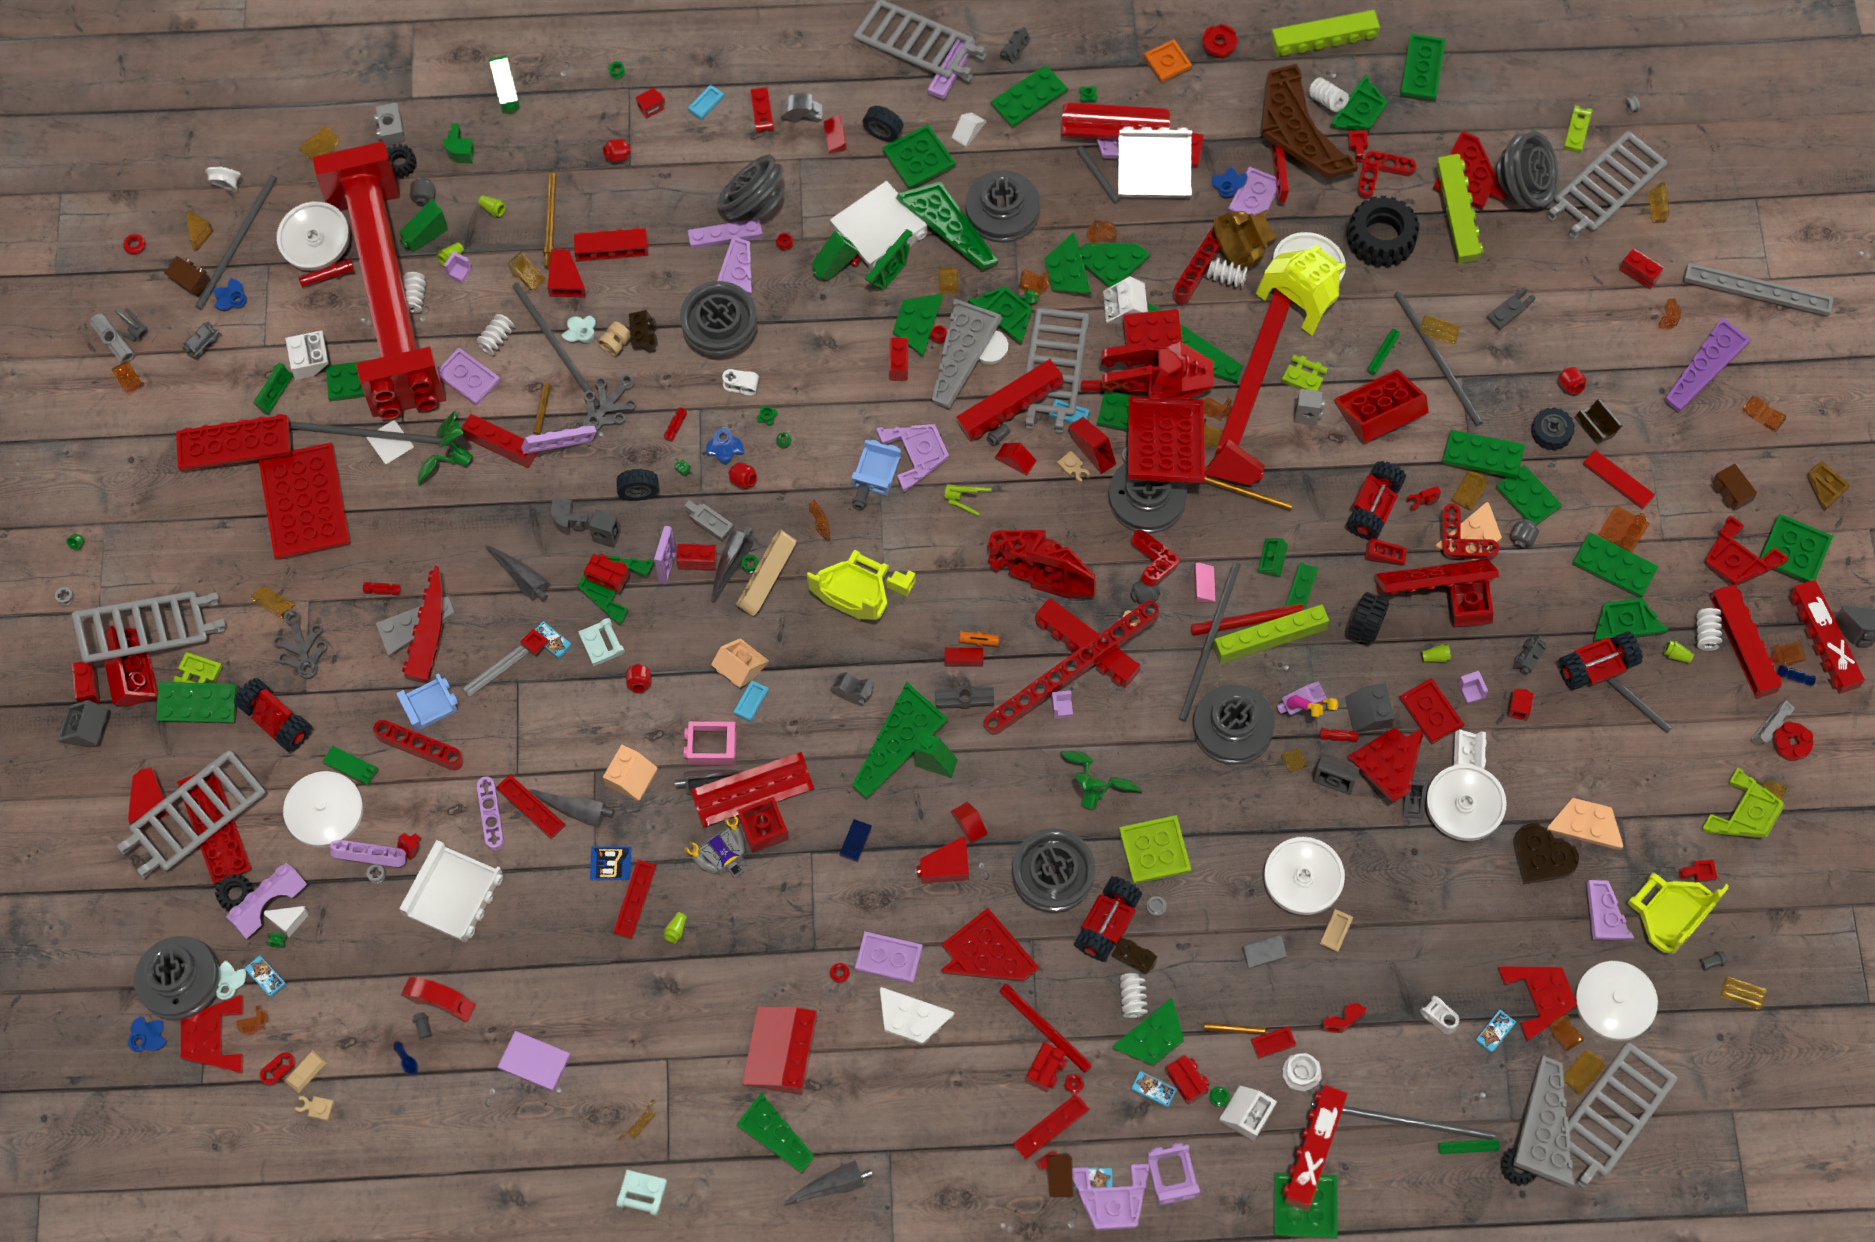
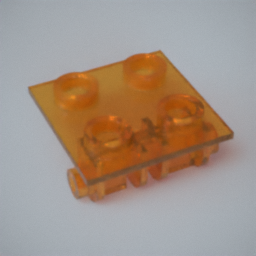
[1598,505,1650,553]

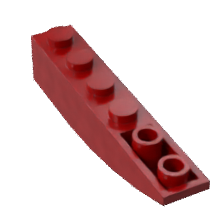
[402,566,443,684]

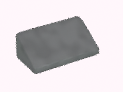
[1242,935,1287,969]

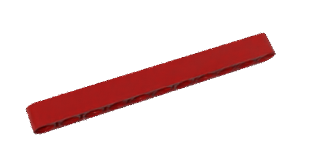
[1215,289,1292,455]
[984,600,1159,735]

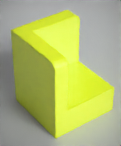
[886,571,916,597]

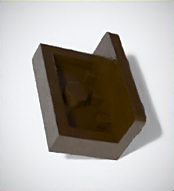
[629,310,658,353]
[1576,399,1622,443]
[1113,937,1158,974]

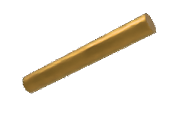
[533,383,551,435]
[1204,1022,1265,1035]

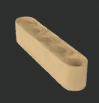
[736,529,797,616]

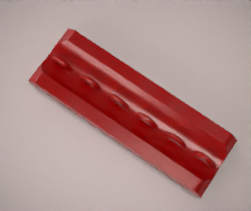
[1061,103,1170,140]
[690,752,814,827]
[177,772,252,885]

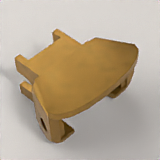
[1214,209,1279,270]

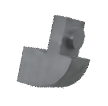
[781,93,822,122]
[551,498,589,535]
[830,672,875,705]

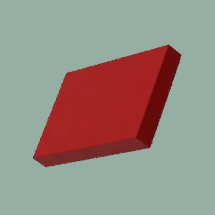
[1399,678,1464,745]

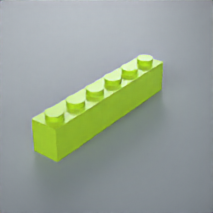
[1271,10,1380,57]
[1437,154,1483,264]
[1213,604,1330,664]

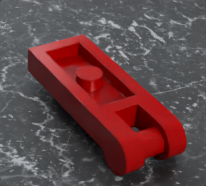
[750,87,774,133]

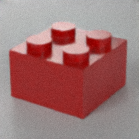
[1449,580,1494,627]
[737,796,789,853]

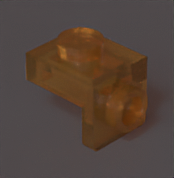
[1087,219,1118,243]
[1019,269,1049,293]
[1659,298,1681,329]
[112,361,142,393]
[1204,397,1232,421]
[1773,641,1806,667]
[236,1005,268,1035]
[1550,1014,1584,1051]

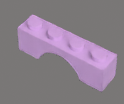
[226,863,307,939]

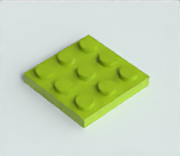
[1119,815,1191,884]

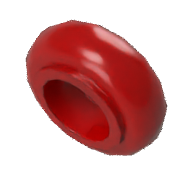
[123,234,146,255]

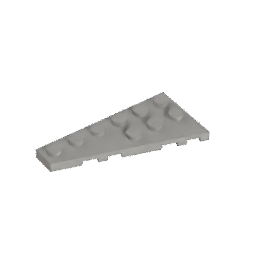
[932,299,1002,409]
[1513,1056,1574,1188]

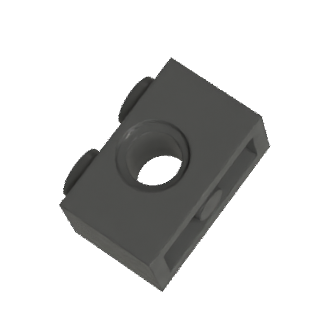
[588,509,621,548]

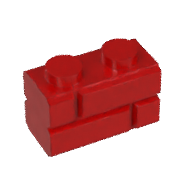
[1620,248,1664,289]
[889,338,908,381]
[676,544,717,571]
[583,554,629,593]
[72,661,100,704]
[1025,1042,1067,1092]
[1165,1055,1210,1105]

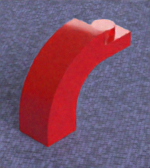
[401,977,476,1022]

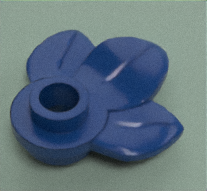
[1212,167,1248,197]
[213,278,247,310]
[706,428,744,465]
[128,1016,166,1052]

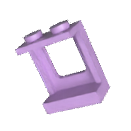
[1147,1143,1200,1206]

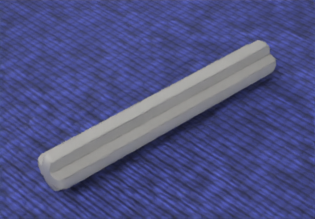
[463,645,529,696]

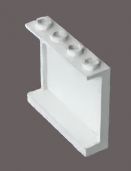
[1118,127,1192,198]
[830,181,927,272]
[399,840,503,943]

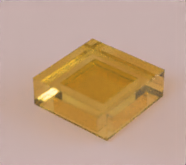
[1281,747,1307,774]

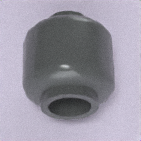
[410,177,434,206]
[1511,519,1539,549]
[1131,580,1161,604]

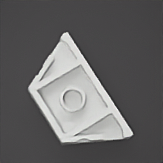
[880,987,954,1045]

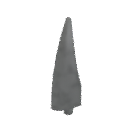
[711,526,754,602]
[486,545,550,601]
[675,770,744,794]
[530,789,614,827]
[783,1160,873,1206]

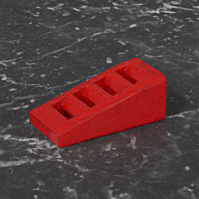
[1364,538,1407,566]

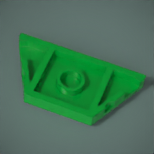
[1330,74,1388,131]
[865,229,913,290]
[1044,232,1092,296]
[968,286,1032,345]
[893,294,943,358]
[1594,598,1668,642]
[1112,998,1184,1067]

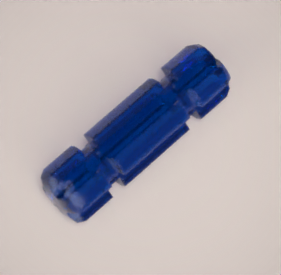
[1777,665,1816,686]

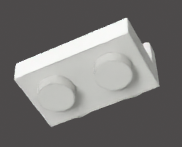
[1454,729,1487,769]

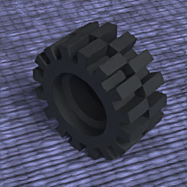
[387,144,417,179]
[215,874,254,912]
[1501,1146,1537,1186]

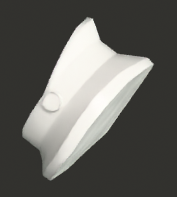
[205,167,241,192]
[1283,1053,1321,1092]

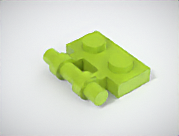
[1282,354,1328,391]
[173,652,223,683]

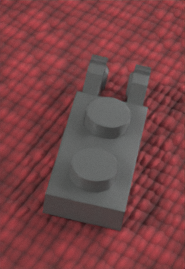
[1487,287,1536,330]

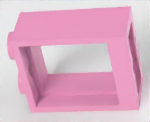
[684,721,737,765]

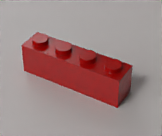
[573,227,649,262]
[461,413,538,469]

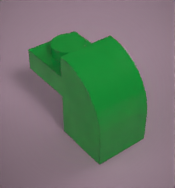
[443,123,474,164]

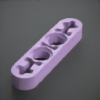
[477,777,504,851]
[330,840,406,867]

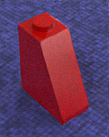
[547,248,586,298]
[1068,417,1116,474]
[1205,439,1265,485]
[128,768,170,826]
[916,836,969,884]

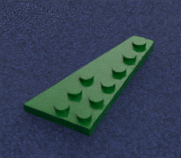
[896,182,998,270]
[1147,303,1243,384]
[852,681,948,800]

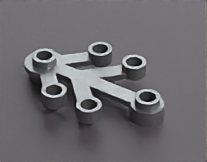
[584,374,636,431]
[273,610,328,678]

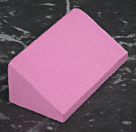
[1195,563,1215,602]

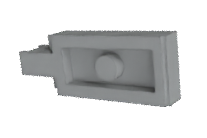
[684,500,734,541]
[1751,700,1795,745]

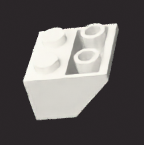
[1103,277,1148,324]
[286,330,329,380]
[1219,1086,1277,1142]

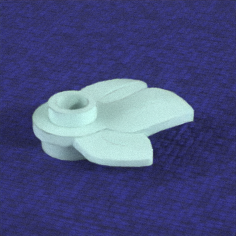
[561,315,596,343]
[216,961,246,1000]

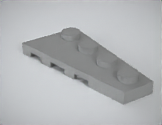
[376,596,456,658]

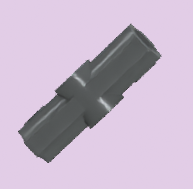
[935,686,994,709]

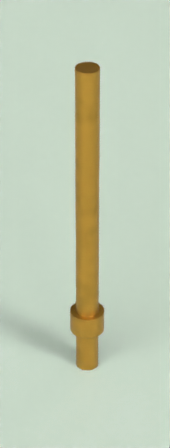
[543,173,556,269]
[1201,474,1293,511]

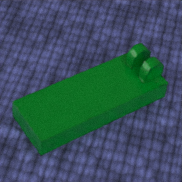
[253,363,293,414]
[1285,562,1319,610]
[322,745,379,786]

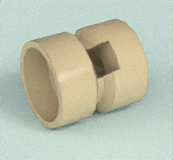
[597,321,631,356]

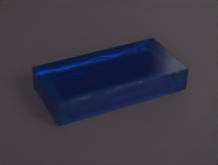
[839,819,872,862]

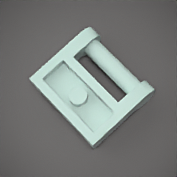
[578,618,625,667]
[617,1170,667,1216]

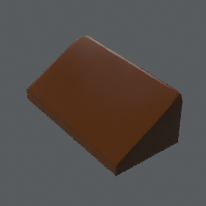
[1047,1153,1074,1198]

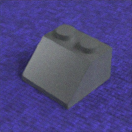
[1835,606,1875,648]
[1345,683,1395,733]
[58,700,108,747]
[1313,755,1360,795]

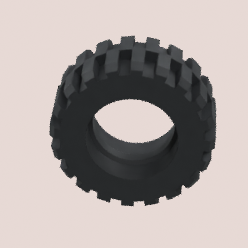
[1347,196,1419,267]

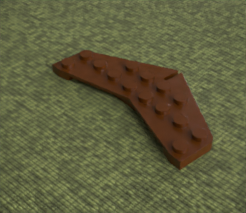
[1262,64,1358,178]

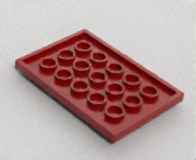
[1128,396,1205,483]
[258,442,350,560]

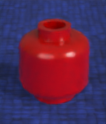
[603,139,631,163]
[1558,367,1587,394]
[728,462,757,489]
[626,664,651,693]

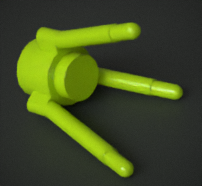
[944,484,992,516]

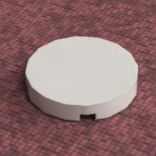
[978,330,1009,365]

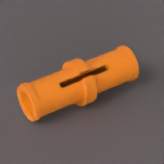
[960,631,999,647]

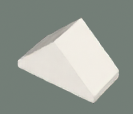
[951,112,986,148]
[264,906,308,937]

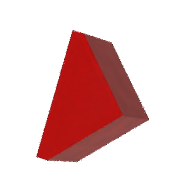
[995,443,1036,476]
[951,802,988,844]

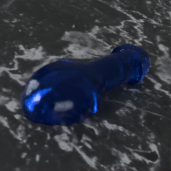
[393,1041,418,1075]

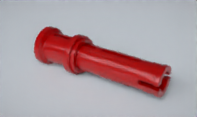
[298,257,355,288]

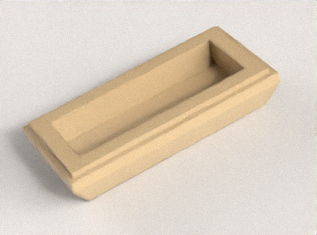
[1320,909,1353,952]
[284,1050,327,1093]

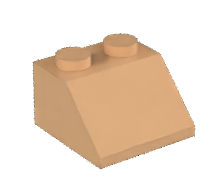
[711,638,769,687]
[603,745,658,802]

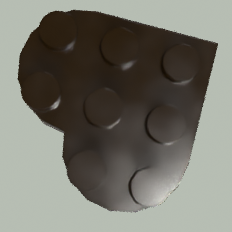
[1514,823,1579,884]

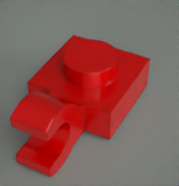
[1348,131,1368,162]
[1407,486,1441,510]
[1679,859,1718,882]

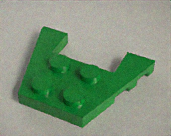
[577,554,655,626]

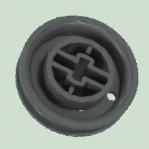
[1498,131,1559,208]
[717,154,784,221]
[966,170,1040,242]
[680,281,757,356]
[1109,462,1187,534]
[1193,685,1274,765]
[1013,828,1095,912]
[134,936,220,1020]

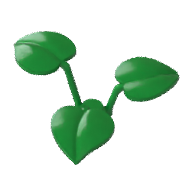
[417,410,472,487]
[1060,751,1143,809]

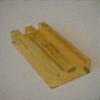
[1420,315,1460,344]
[1721,976,1767,1010]

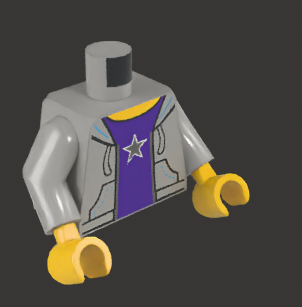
[685,815,745,878]

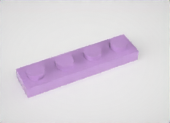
[928,39,975,100]
[688,219,762,249]
[521,425,597,454]

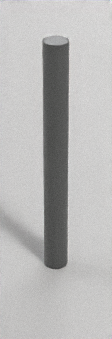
[1077,146,1120,204]
[1608,677,1673,733]

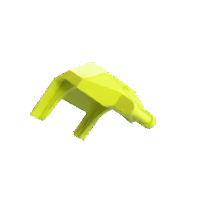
[1255,244,1346,336]
[807,550,889,620]
[1628,873,1728,954]

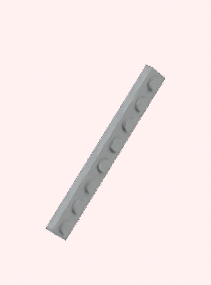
[1684,263,1834,316]

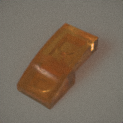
[1743,396,1786,432]
[809,500,831,542]

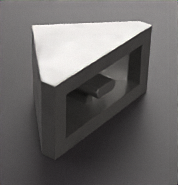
[1403,780,1428,818]

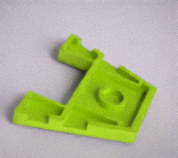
[1703,768,1785,838]

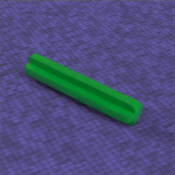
[1367,329,1400,375]
[1438,1139,1500,1154]

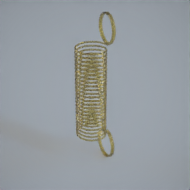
[619,1099,656,1141]

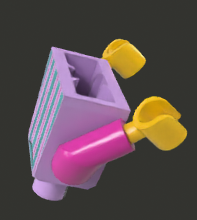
[1277,681,1338,717]

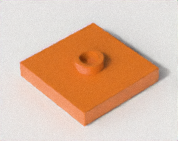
[1144,39,1192,83]

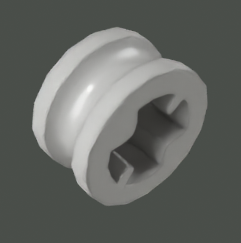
[1624,96,1640,114]
[55,587,74,606]
[367,864,386,884]

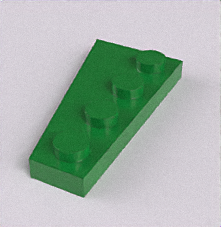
[736,1093,815,1174]

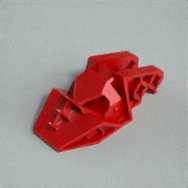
[1101,341,1214,400]
[987,530,1096,598]

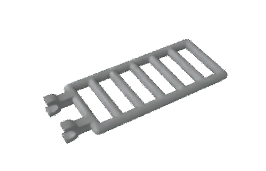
[853,0,987,82]
[1547,131,1667,240]
[1022,307,1090,434]
[72,591,225,663]
[117,750,265,879]
[1568,1043,1677,1189]

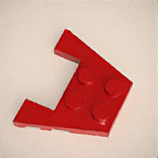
[1705,515,1788,586]
[1498,966,1577,1042]
[180,995,244,1074]

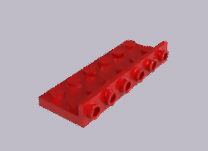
[176,414,291,471]
[1375,559,1499,594]

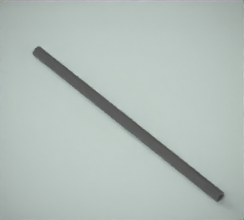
[195,175,277,310]
[512,283,600,410]
[1395,290,1483,426]
[289,421,454,445]
[1179,562,1241,722]
[1311,1100,1496,1140]

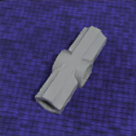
[90,313,135,364]

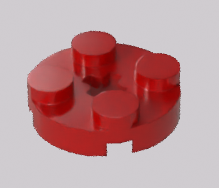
[1202,24,1238,59]
[1772,721,1814,761]

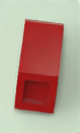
[1322,1003,1366,1034]

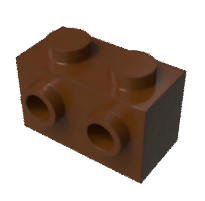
[164,256,211,297]
[1713,464,1757,511]

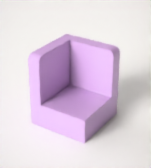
[444,251,472,284]
[1458,671,1488,704]
[1051,690,1073,719]

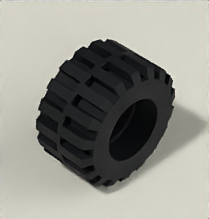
[1348,592,1389,645]

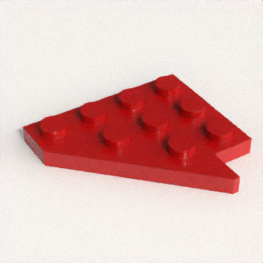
[1433,131,1506,210]
[1348,727,1423,802]
[941,908,1039,982]

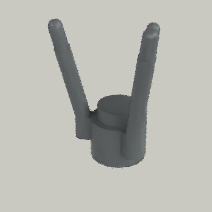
[115,308,148,342]

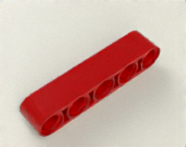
[1173,227,1221,305]
[373,719,464,771]

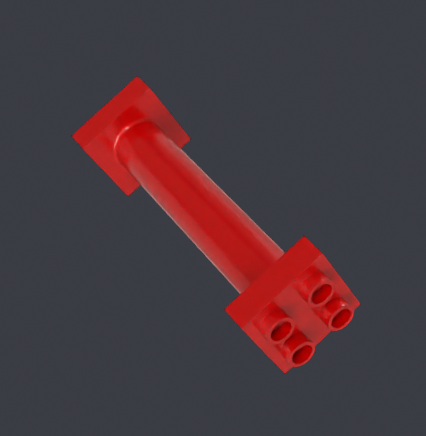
[312,141,446,420]

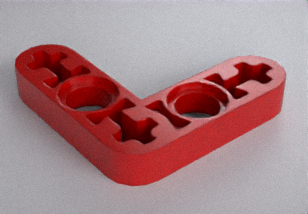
[1357,151,1416,199]
[1443,503,1499,559]
[1131,530,1180,586]

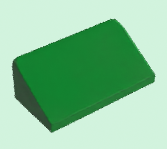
[1258,538,1288,577]

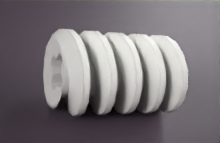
[1309,77,1349,112]
[1207,258,1248,289]
[403,272,426,313]
[477,314,515,356]
[1696,608,1722,651]
[1120,973,1148,1018]

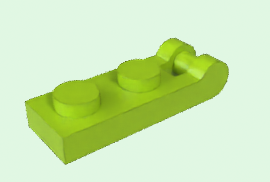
[1564,105,1593,154]

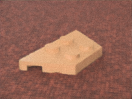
[1435,502,1502,561]
[1547,798,1623,850]

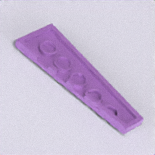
[1665,317,1751,413]

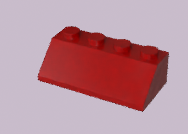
[104,626,158,706]

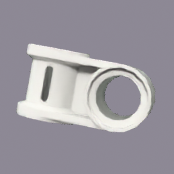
[722,369,759,396]
[1420,996,1459,1035]

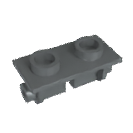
[1000,27,1031,64]
[182,322,219,357]
[1512,635,1546,675]

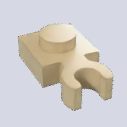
[1057,451,1090,485]
[295,1096,335,1122]

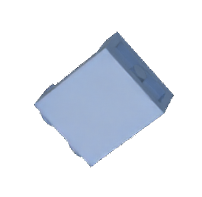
[851,440,901,496]
[396,673,458,732]

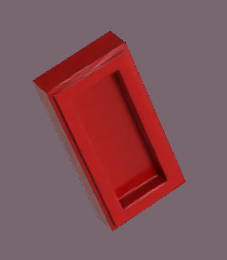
[1251,1026,1297,1059]

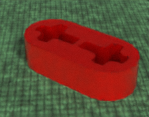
[259,1052,296,1086]

